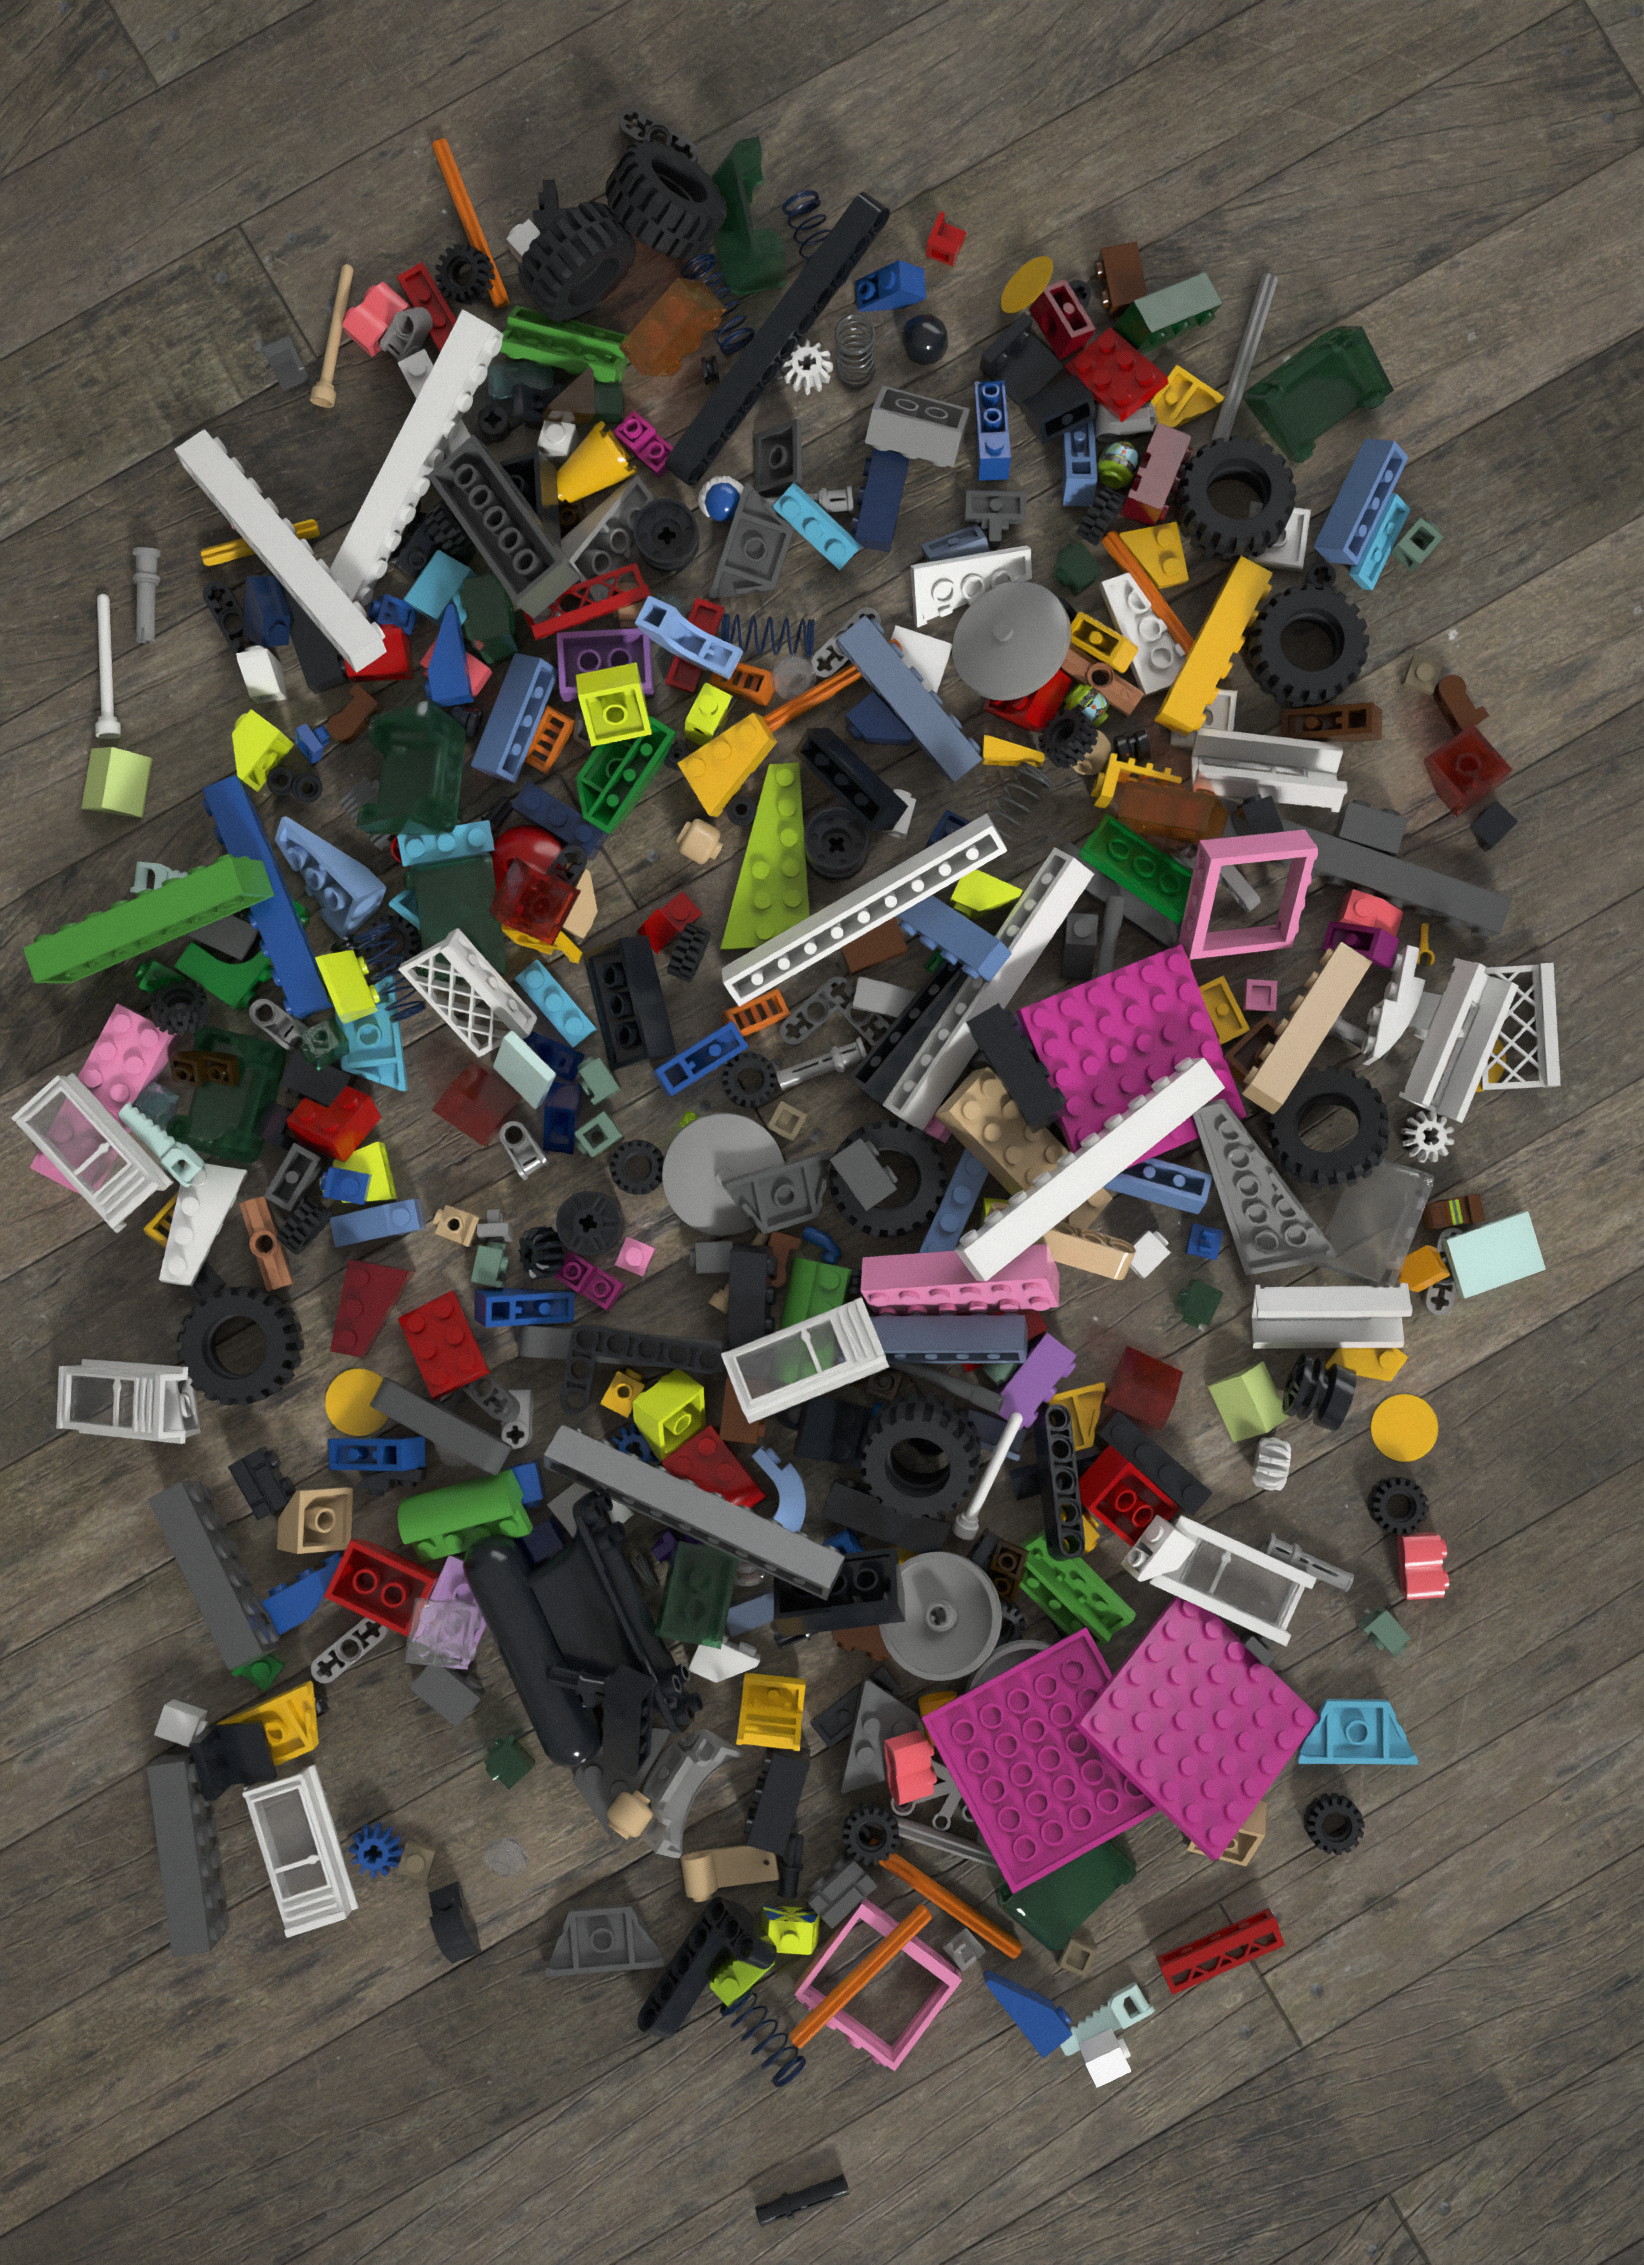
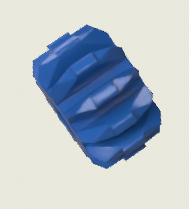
[611,1423,659,1466]
[349,1822,403,1879]

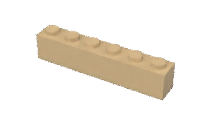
[1242,942,1372,1114]

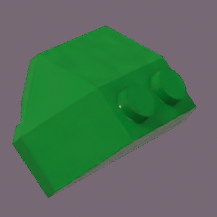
[575,716,676,835]

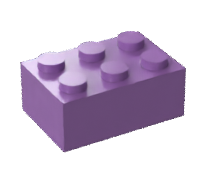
[557,628,655,702]
[994,1331,1077,1430]

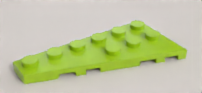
[720,762,810,951]

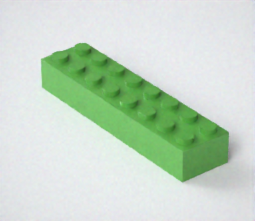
[23,854,275,984]

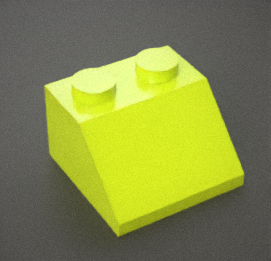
[576,662,652,746]
[232,709,295,792]
[948,869,1023,920]
[315,950,380,1025]
[632,1369,706,1461]

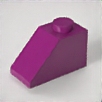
[1321,921,1400,969]

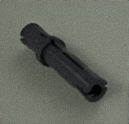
[755,2174,850,2227]

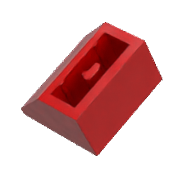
[344,624,414,683]
[982,669,1072,734]

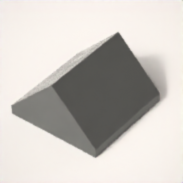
[755,419,802,495]

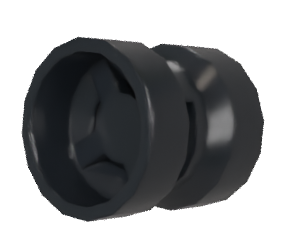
[1113,730,1151,763]

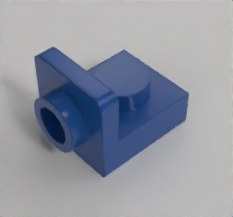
[368,594,418,637]
[320,1167,372,1205]

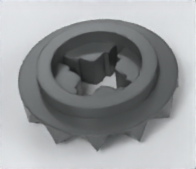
[1168,840,1197,872]

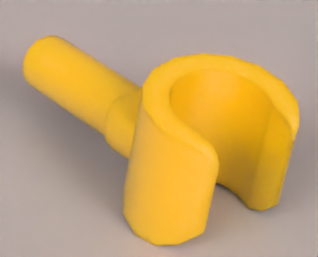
[1416,923,1435,966]

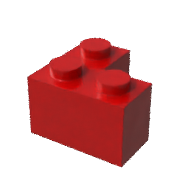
[286,1086,382,1163]

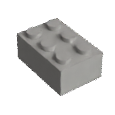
[865,385,970,467]

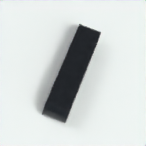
[1033,1404,1085,1562]

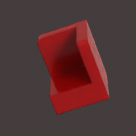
[925,211,966,267]

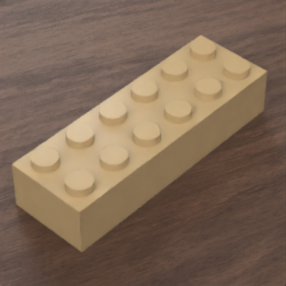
[934,1067,1113,1229]

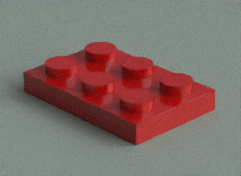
[1064,327,1169,423]
[398,1290,491,1401]

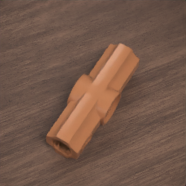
[1059,643,1144,717]
[239,1196,294,1292]

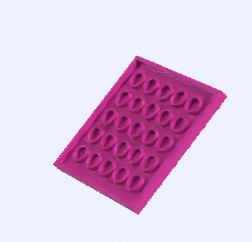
[1016,944,1247,1170]
[1075,1595,1319,1861]
[921,1627,1160,1894]

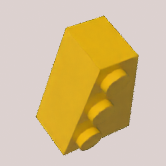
[677,713,777,817]

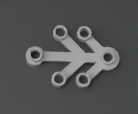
[890,1757,975,1831]

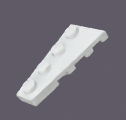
[910,545,1032,628]
[1099,573,1186,697]
[159,1161,248,1287]

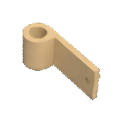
[680,1844,779,1902]

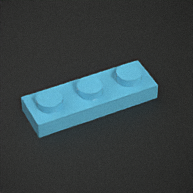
[772,482,861,570]
[1348,493,1411,590]
[397,820,495,866]
[514,959,597,1049]

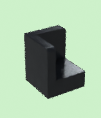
[1470,800,1518,852]
[253,1100,298,1150]

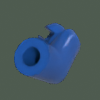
[802,1225,842,1265]

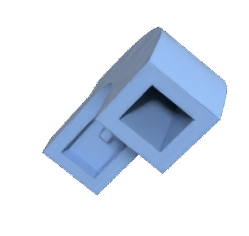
[635,596,743,680]
[752,1445,806,1533]

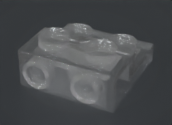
[404,1598,482,1670]

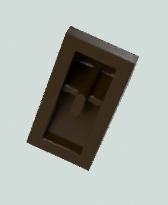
[542,366,595,424]

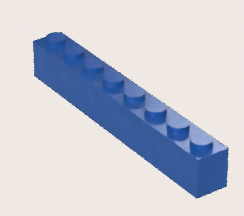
[202,774,334,1020]

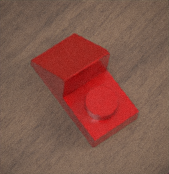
[637,891,703,954]

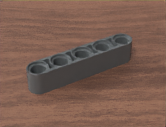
[1061,842,1183,950]
[369,1377,512,1475]

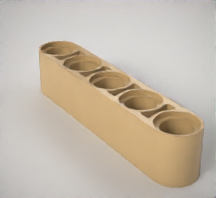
[983,1202,1136,1280]

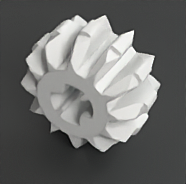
[781,339,833,395]
[1400,1111,1454,1163]
[1252,1437,1291,1491]

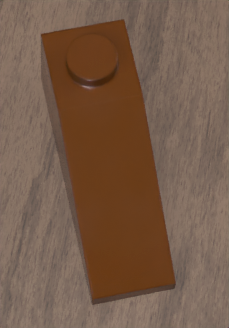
[1282,702,1382,742]

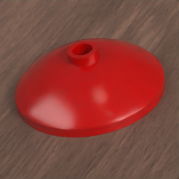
[482,825,566,916]

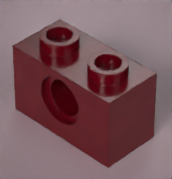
[1029,279,1096,359]

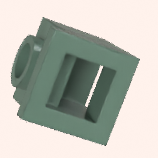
[1390,518,1444,573]
[577,1057,622,1107]
[574,1111,624,1159]
[471,1240,510,1288]
[1356,1605,1411,1657]

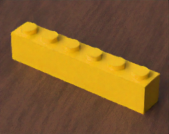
[1154,556,1273,738]

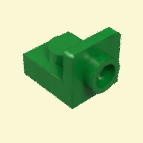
[134,956,186,995]
[231,1654,285,1692]

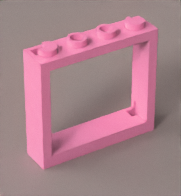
[1178,830,1318,960]
[794,1898,962,2072]

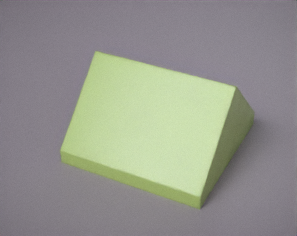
[81,747,153,818]
[1207,1361,1289,1443]

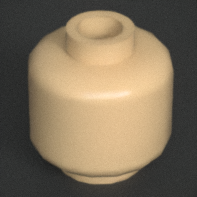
[1070,730,1111,775]
[676,819,723,864]
[606,1790,653,1840]

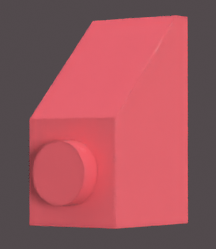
[1336,889,1404,937]

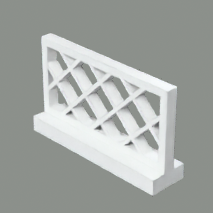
[398,928,537,1057]
[1481,963,1561,1090]

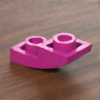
[613,410,673,478]
[554,1251,626,1311]

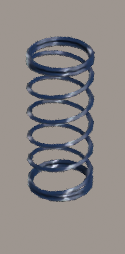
[782,190,849,286]
[680,253,755,354]
[721,613,815,658]
[353,923,427,1023]
[719,1987,806,2087]

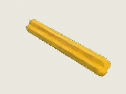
[201,519,320,566]

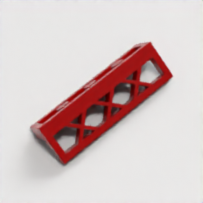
[523,563,651,641]
[1156,1908,1285,1995]

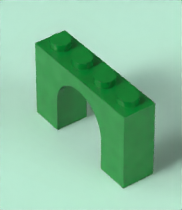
[174,899,312,1012]

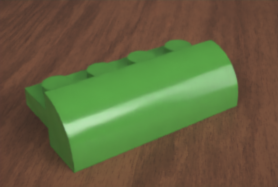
[499,305,633,382]
[769,1257,852,1384]
[398,1469,533,1563]
[1019,1529,1136,1648]

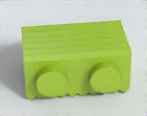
[710,1954,775,2007]

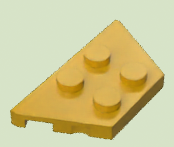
[216,1680,319,1766]

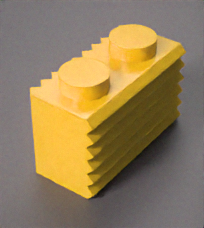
[1070,612,1138,674]

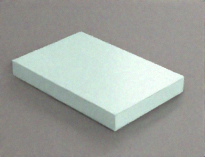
[493,1030,556,1110]
[1442,1211,1546,1299]

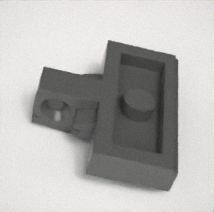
[965,489,1027,548]

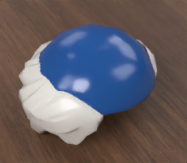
[698,476,744,522]

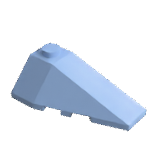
[275,816,387,939]

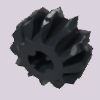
[518,1226,565,1279]

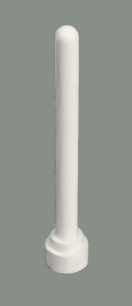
[95,594,121,739]
[952,1412,1023,1540]

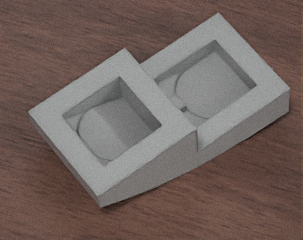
[852,977,917,1020]

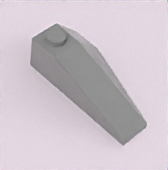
[561,474,654,602]

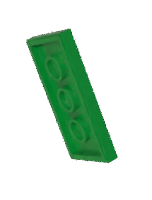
[1078,813,1193,925]

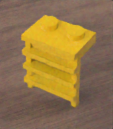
[1091,753,1182,809]
[736,1672,806,1751]

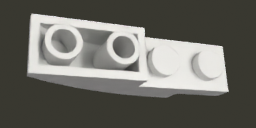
[1361,945,1425,1065]

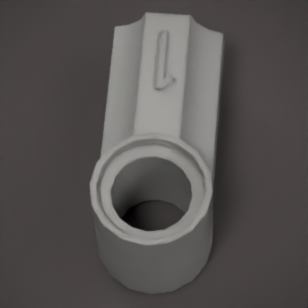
[1095,402,1157,442]

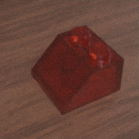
[1423,724,1513,818]
[488,856,581,946]
[432,1062,523,1147]
[1102,1346,1183,1430]

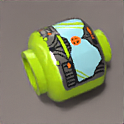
[1097,441,1141,489]
[1064,683,1109,728]

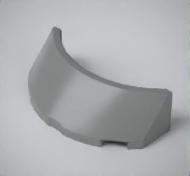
[640,1729,744,1859]

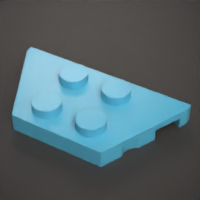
[335,975,408,1092]
[1296,1699,1418,1765]

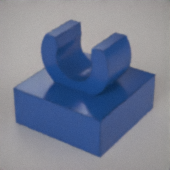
[293,723,330,765]
[1185,1223,1223,1260]

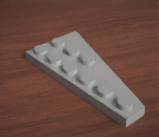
[1193,1099,1337,1276]

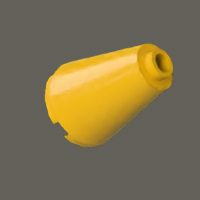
[556,421,638,503]

